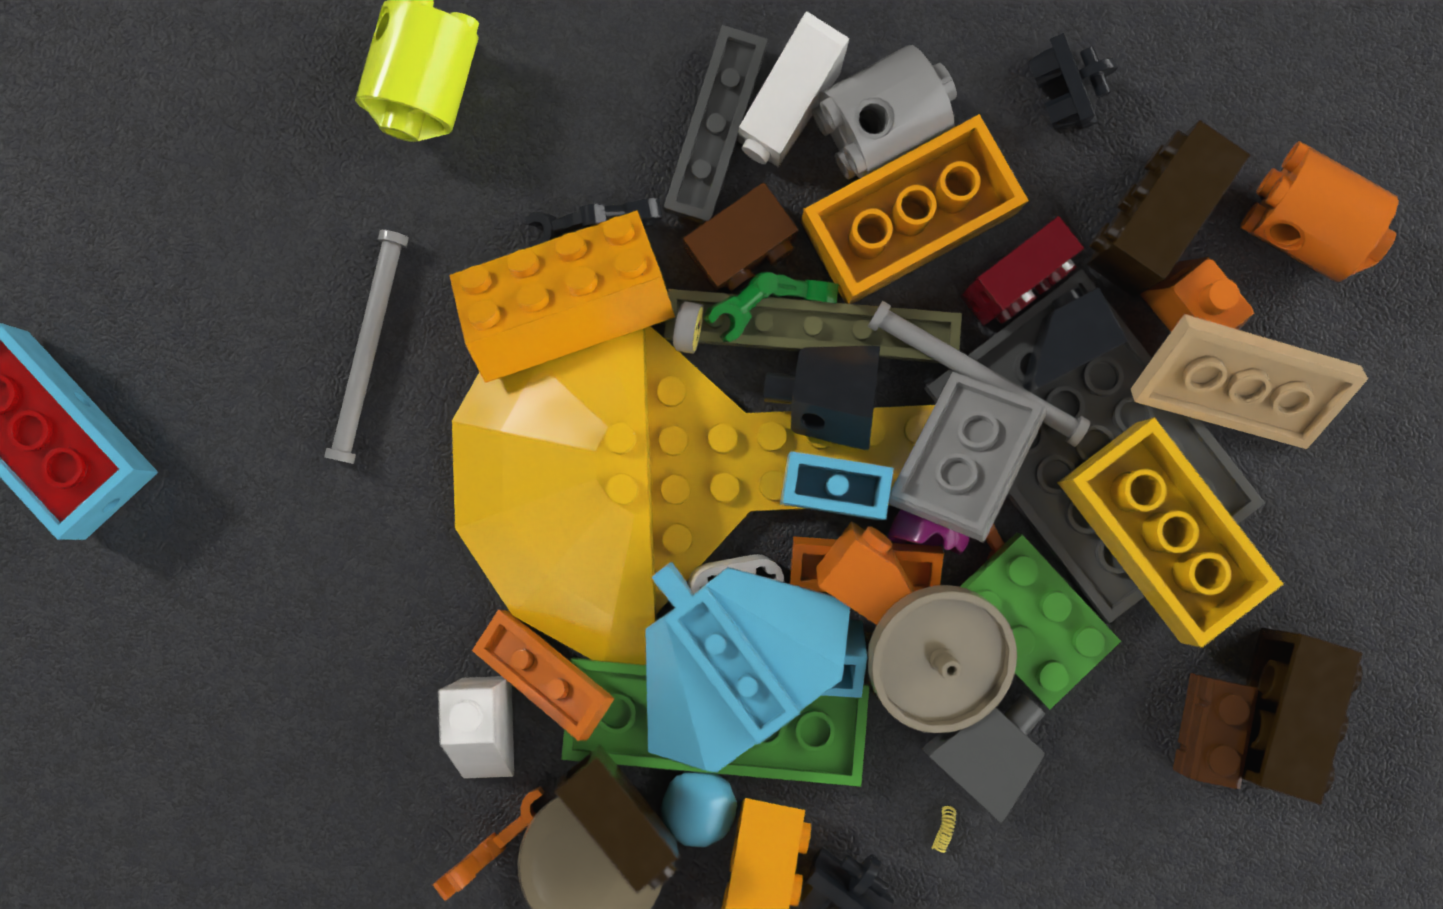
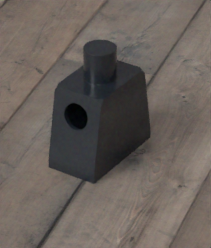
[764,345,880,450]

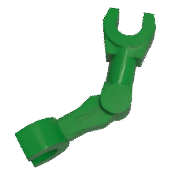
[703,272,839,342]

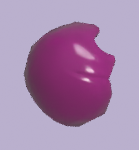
[887,509,969,555]

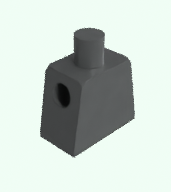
[922,694,1046,823]

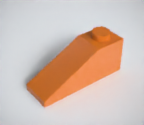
[816,522,915,625]

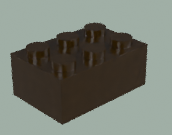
[1086,120,1251,297]
[1243,628,1363,805]

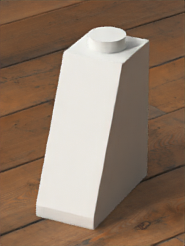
[738,11,849,167]
[439,676,514,778]

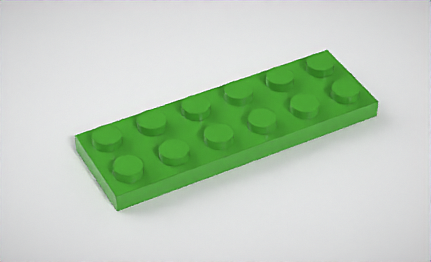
[561,657,869,787]

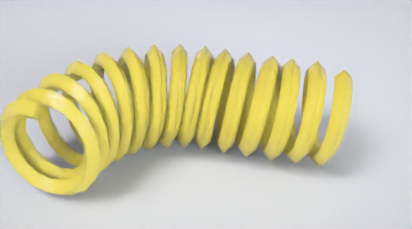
[931,806,956,853]

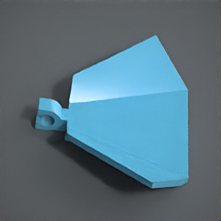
[646,561,850,772]

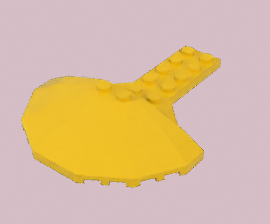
[452,326,935,665]

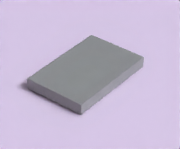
[889,372,1047,543]

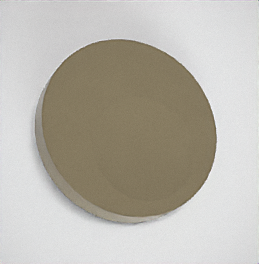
[867,585,1017,733]
[518,797,663,909]

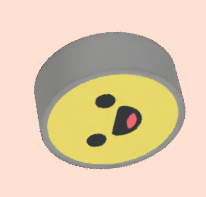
[673,301,703,354]

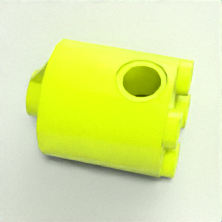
[355,0,479,142]

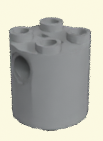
[812,45,957,179]

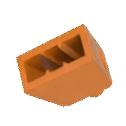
[1140,257,1254,332]

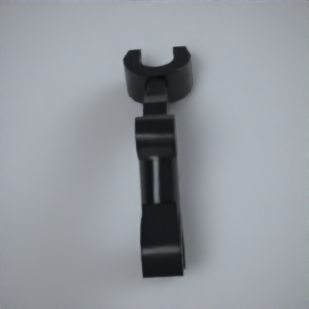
[525,198,663,247]

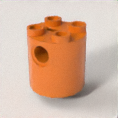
[1240,141,1399,282]

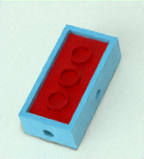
[0,323,158,540]

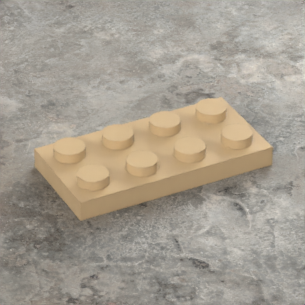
[1131,314,1368,449]

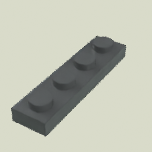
[663,25,768,224]

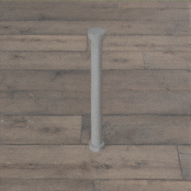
[324,230,409,464]
[867,301,1091,447]

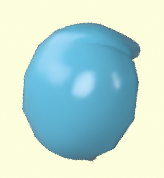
[660,771,737,848]

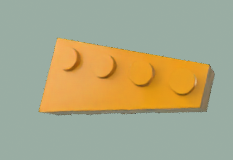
[721,798,811,909]

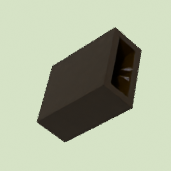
[555,744,679,894]

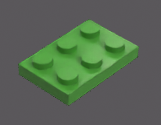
[960,532,1121,710]

